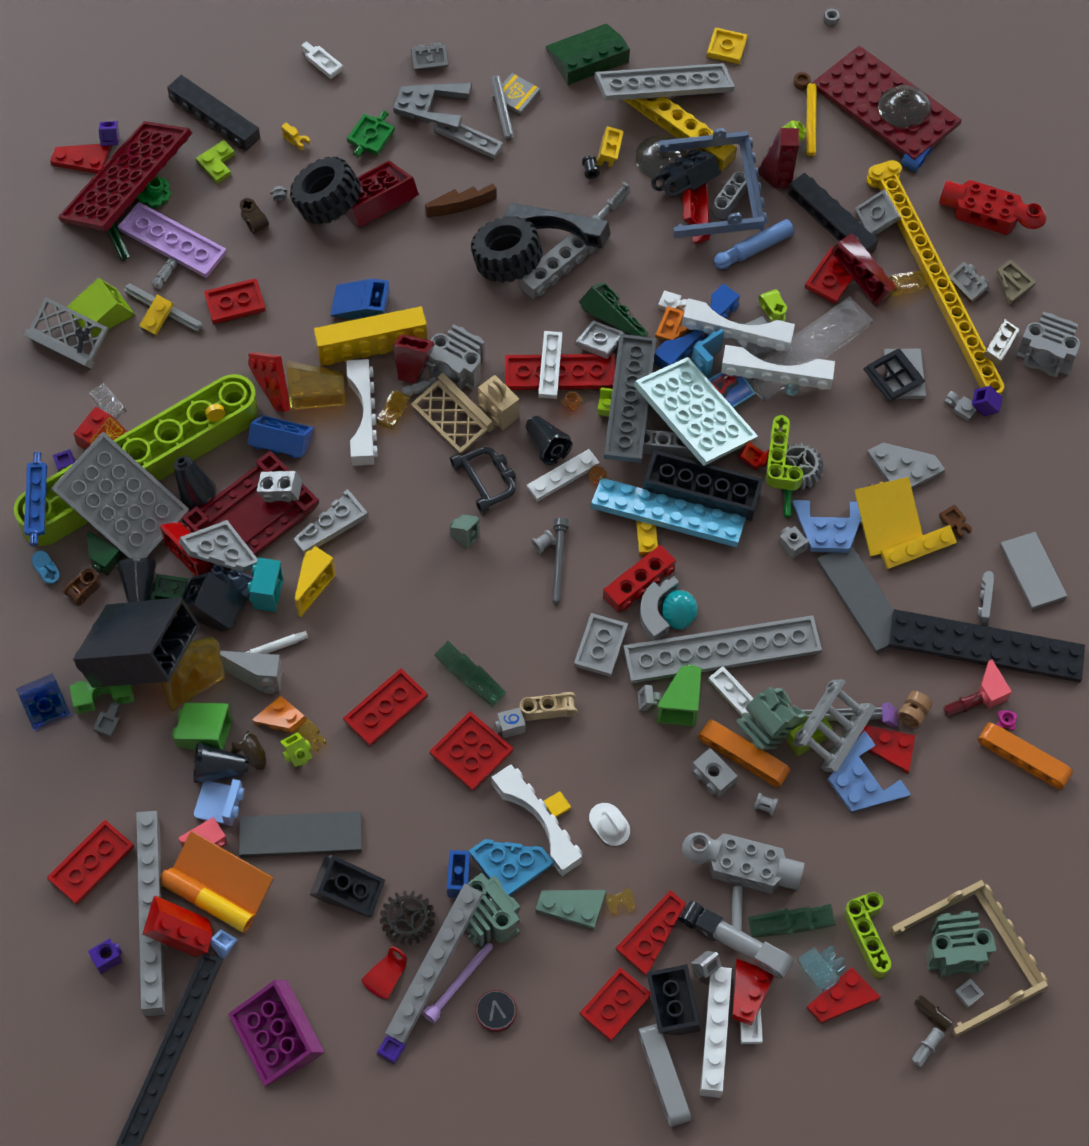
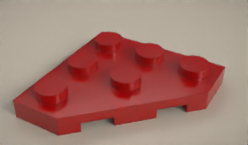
[248,352,291,412]

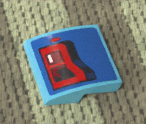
[709,372,756,407]

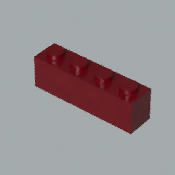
[758,128,799,189]
[831,233,897,307]

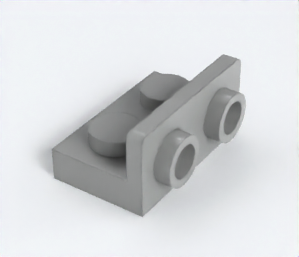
[411,43,448,70]
[949,262,990,302]

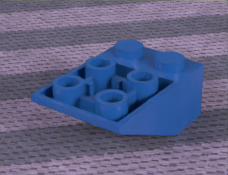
[330,279,390,319]

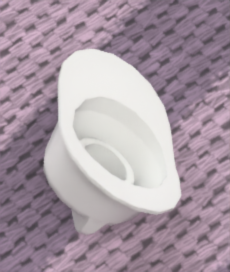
[589,803,630,846]

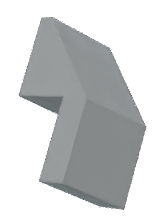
[690,951,722,979]

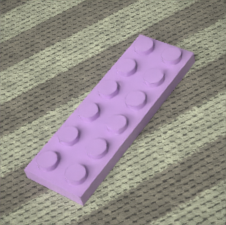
[118,202,227,278]

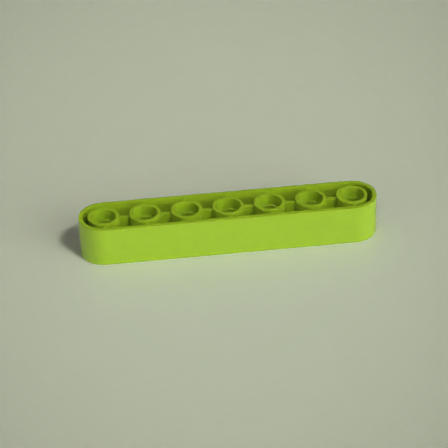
[14,374,259,546]

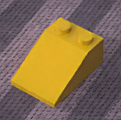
[295,546,336,617]

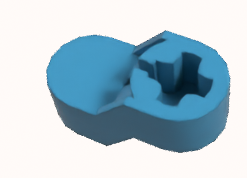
[31,551,59,585]

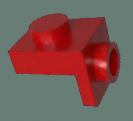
[737,441,769,470]

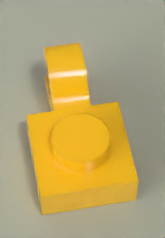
[281,123,310,150]

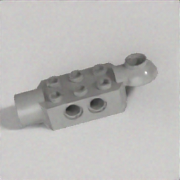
[682,832,805,894]

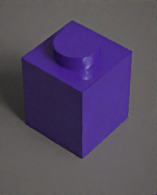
[972,386,1003,416]

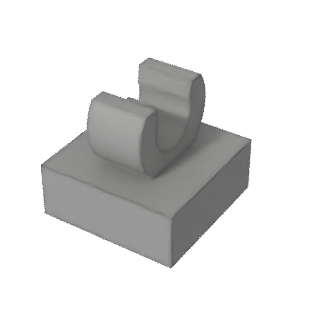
[637,685,661,711]

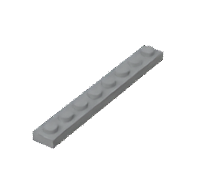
[385,883,484,1043]

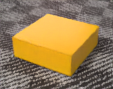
[544,791,571,818]

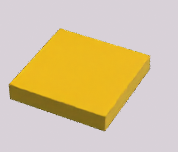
[706,27,748,64]

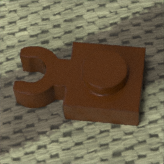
[939,504,972,539]

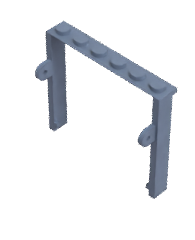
[658,128,767,238]

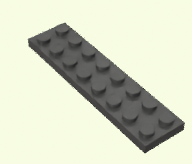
[604,334,656,463]

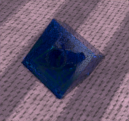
[16,673,71,730]

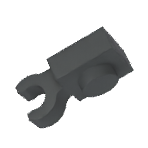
[93,702,122,738]

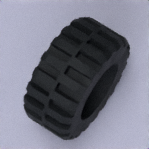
[290,156,361,224]
[471,216,543,283]

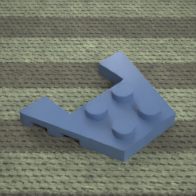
[792,500,861,553]
[827,731,911,813]

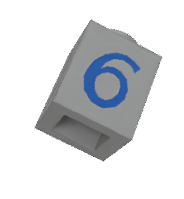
[495,707,526,738]

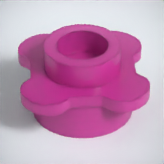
[996,710,1017,731]

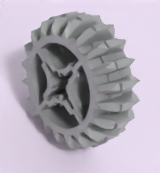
[775,442,824,491]

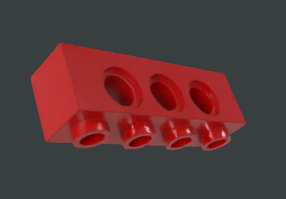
[603,544,676,613]

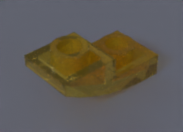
[376,390,410,430]

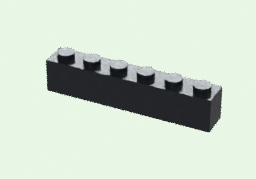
[167,74,260,151]
[788,173,878,253]

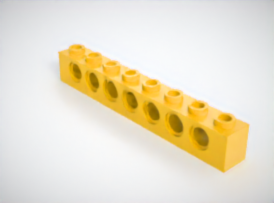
[624,97,737,171]

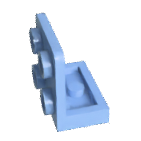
[194,779,244,826]

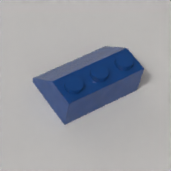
[247,414,314,458]

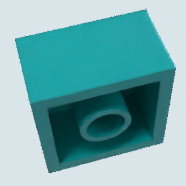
[248,558,284,612]

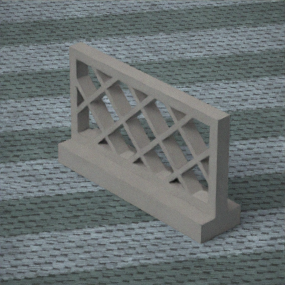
[24,297,109,369]

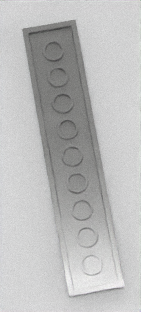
[623,615,822,684]

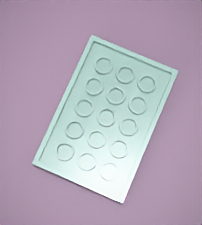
[634,357,758,466]

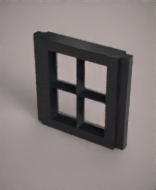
[863,348,925,402]

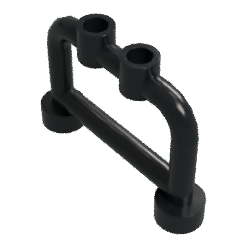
[449,447,516,514]

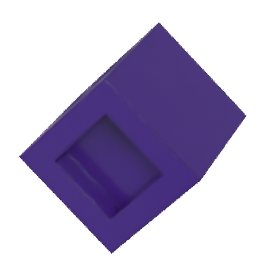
[98,121,120,146]
[88,938,123,974]

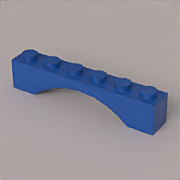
[653,284,740,369]

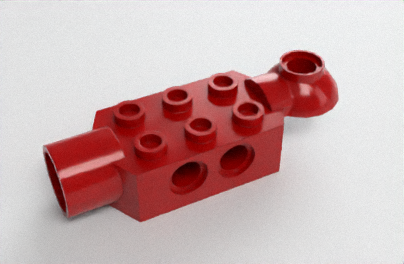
[939,180,1047,235]

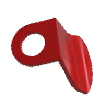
[361,947,407,999]

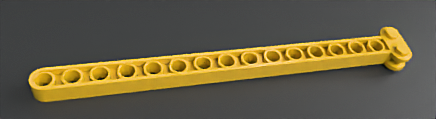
[866,160,1004,395]

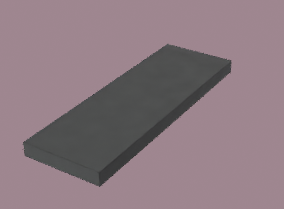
[817,546,894,653]
[240,811,362,857]

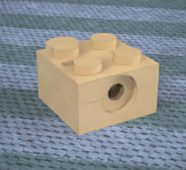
[478,375,519,431]

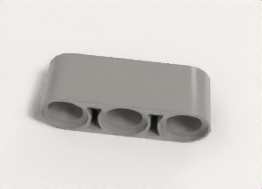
[713,172,747,219]

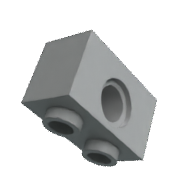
[692,748,738,798]

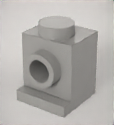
[779,526,809,559]

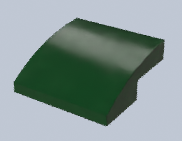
[150,574,189,600]

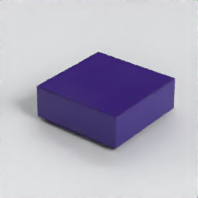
[53,449,75,472]
[377,1034,406,1064]

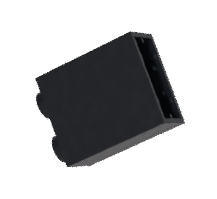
[73,597,200,688]

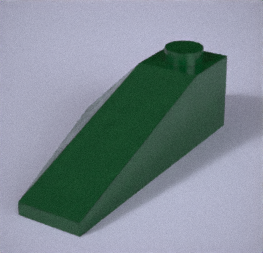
[579,281,649,337]

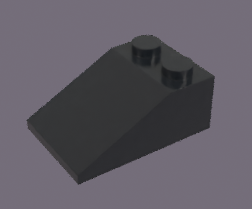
[309,855,385,917]

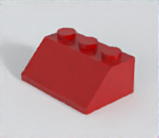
[160,522,215,576]
[142,896,213,957]

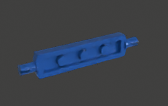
[24,451,47,547]

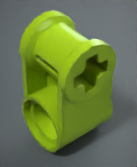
[758,289,787,322]

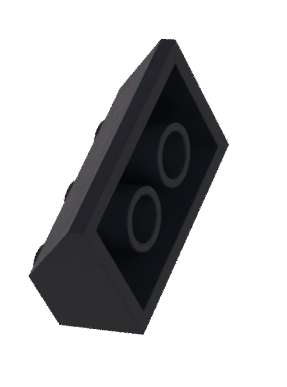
[646,964,701,1035]

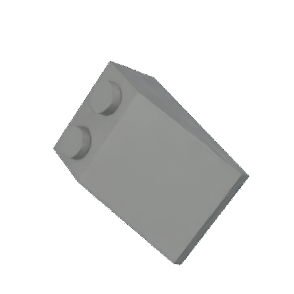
[220,651,283,694]

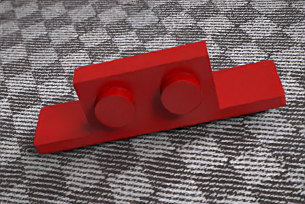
[682,183,710,244]

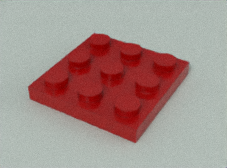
[429,711,514,792]

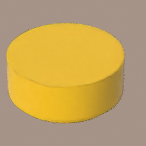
[205,404,225,421]

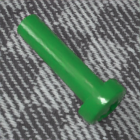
[782,489,795,518]

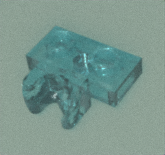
[798,946,846,992]

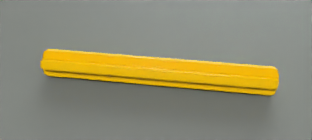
[806,83,817,157]

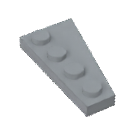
[294,489,369,555]

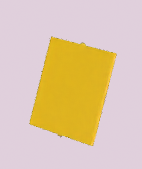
[854,477,923,556]

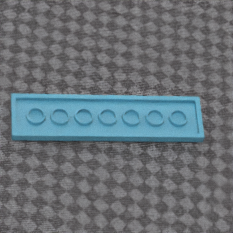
[591,478,746,547]

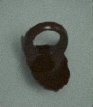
[230,731,266,770]

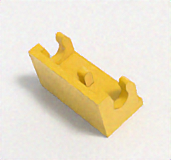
[596,126,623,167]

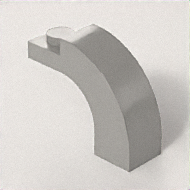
[640,577,679,641]

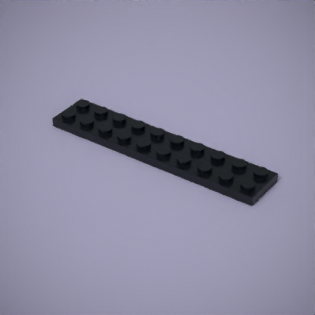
[888,609,1085,682]

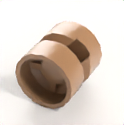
[897,691,933,728]

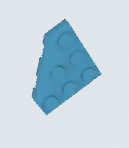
[469,839,554,896]

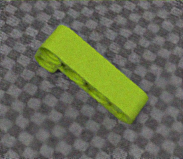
[766,415,803,490]
[844,892,891,979]

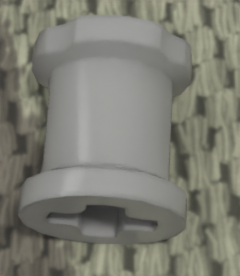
[531,530,556,554]
[754,793,778,816]

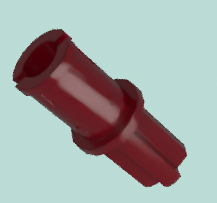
[943,692,983,716]

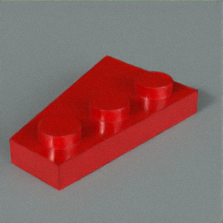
[50,144,112,174]
[732,958,775,1026]

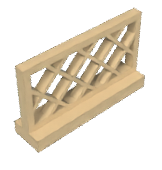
[411,373,494,455]

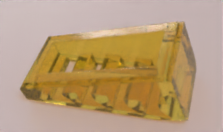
[889,270,928,296]

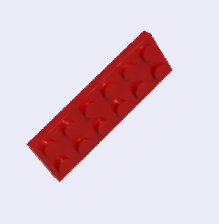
[505,354,615,390]

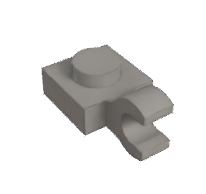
[945,391,977,422]

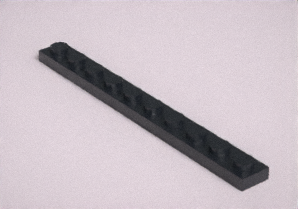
[116,953,223,1146]

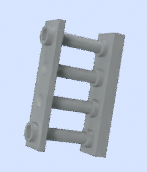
[793,679,876,772]

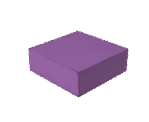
[882,702,898,728]

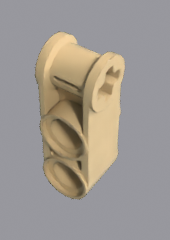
[520,692,578,721]

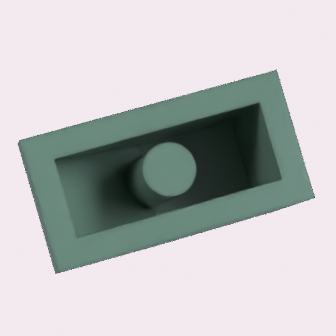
[450,514,480,549]

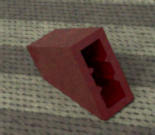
[393,334,435,384]

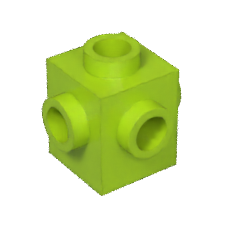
[280,732,312,767]

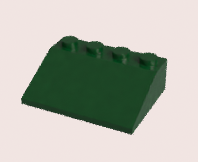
[545,23,630,85]

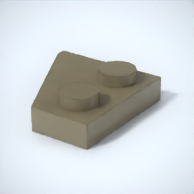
[997,259,1036,305]

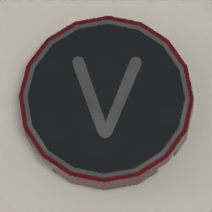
[475,990,516,1032]

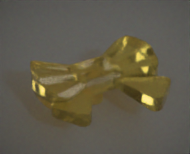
[605,887,635,914]

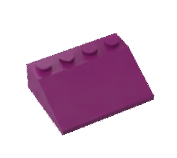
[228,979,325,1086]

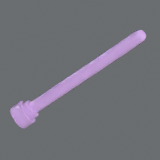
[422,943,493,1024]

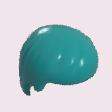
[662,590,698,630]

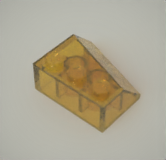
[287,361,346,409]
[161,636,225,711]

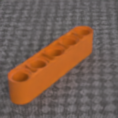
[698,719,791,787]
[978,723,1073,789]

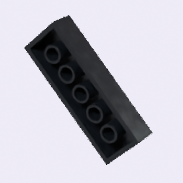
[643,450,763,521]

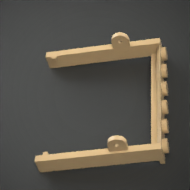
[890,880,1048,1038]

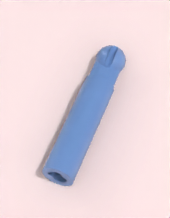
[714,219,795,270]

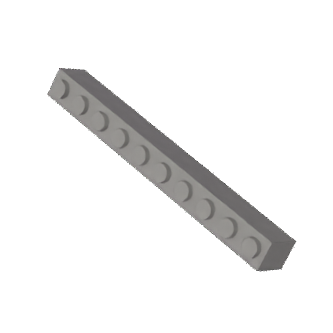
[136,811,166,1016]

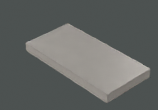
[1000,532,1067,610]

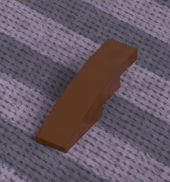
[425,183,497,217]

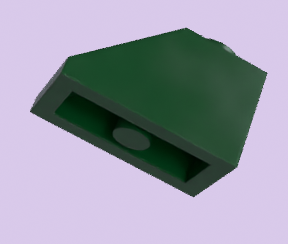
[86,531,122,576]

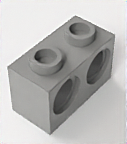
[257,471,303,502]

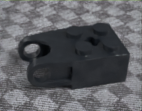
[651,149,721,196]

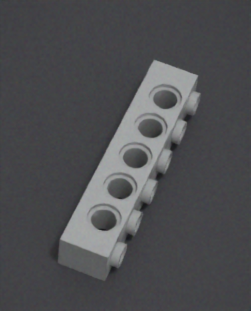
[518,215,610,300]

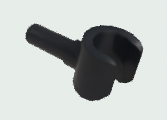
[75,326,90,353]

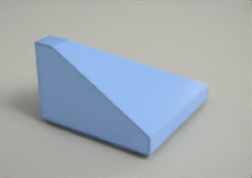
[210,929,238,960]

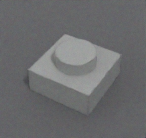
[954,978,984,1009]

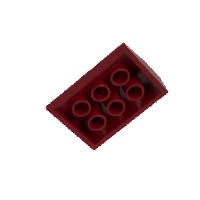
[346,161,419,227]

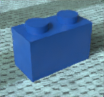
[447,850,470,898]

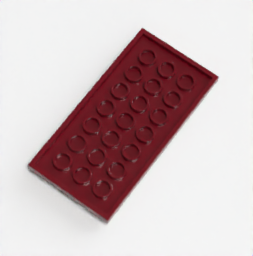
[812,45,962,160]
[58,121,193,231]

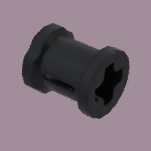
[582,155,600,179]

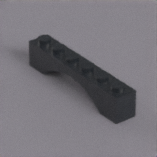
[503,203,611,249]

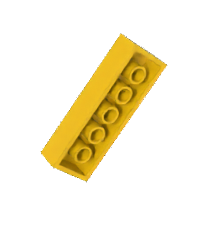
[314,306,428,366]

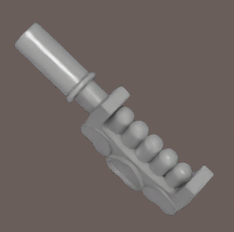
[596,182,631,219]

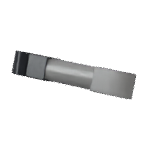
[678,900,794,979]

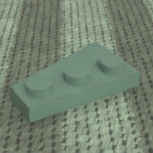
[535,890,606,930]

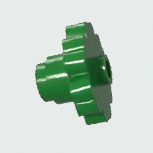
[136,174,171,209]

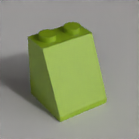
[67,278,135,337]

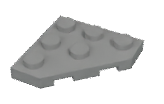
[867,443,945,489]
[179,520,257,572]

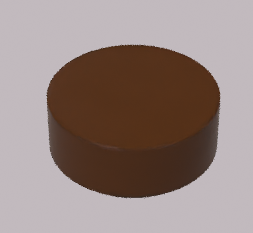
[793,72,811,90]

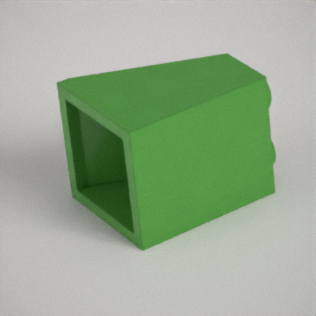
[656,664,701,726]
[172,703,232,750]

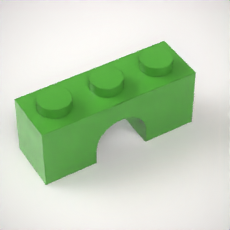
[70,681,135,714]

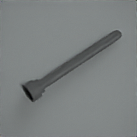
[552,518,569,604]

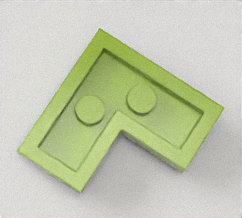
[196,140,235,184]

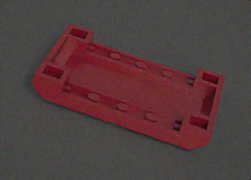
[182,451,319,571]

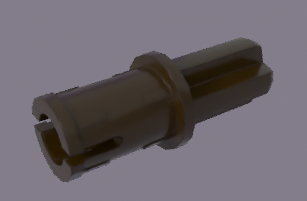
[914,995,953,1031]

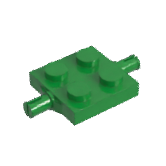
[347,110,395,158]

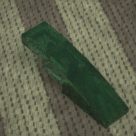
[434,641,506,707]
[748,904,836,938]

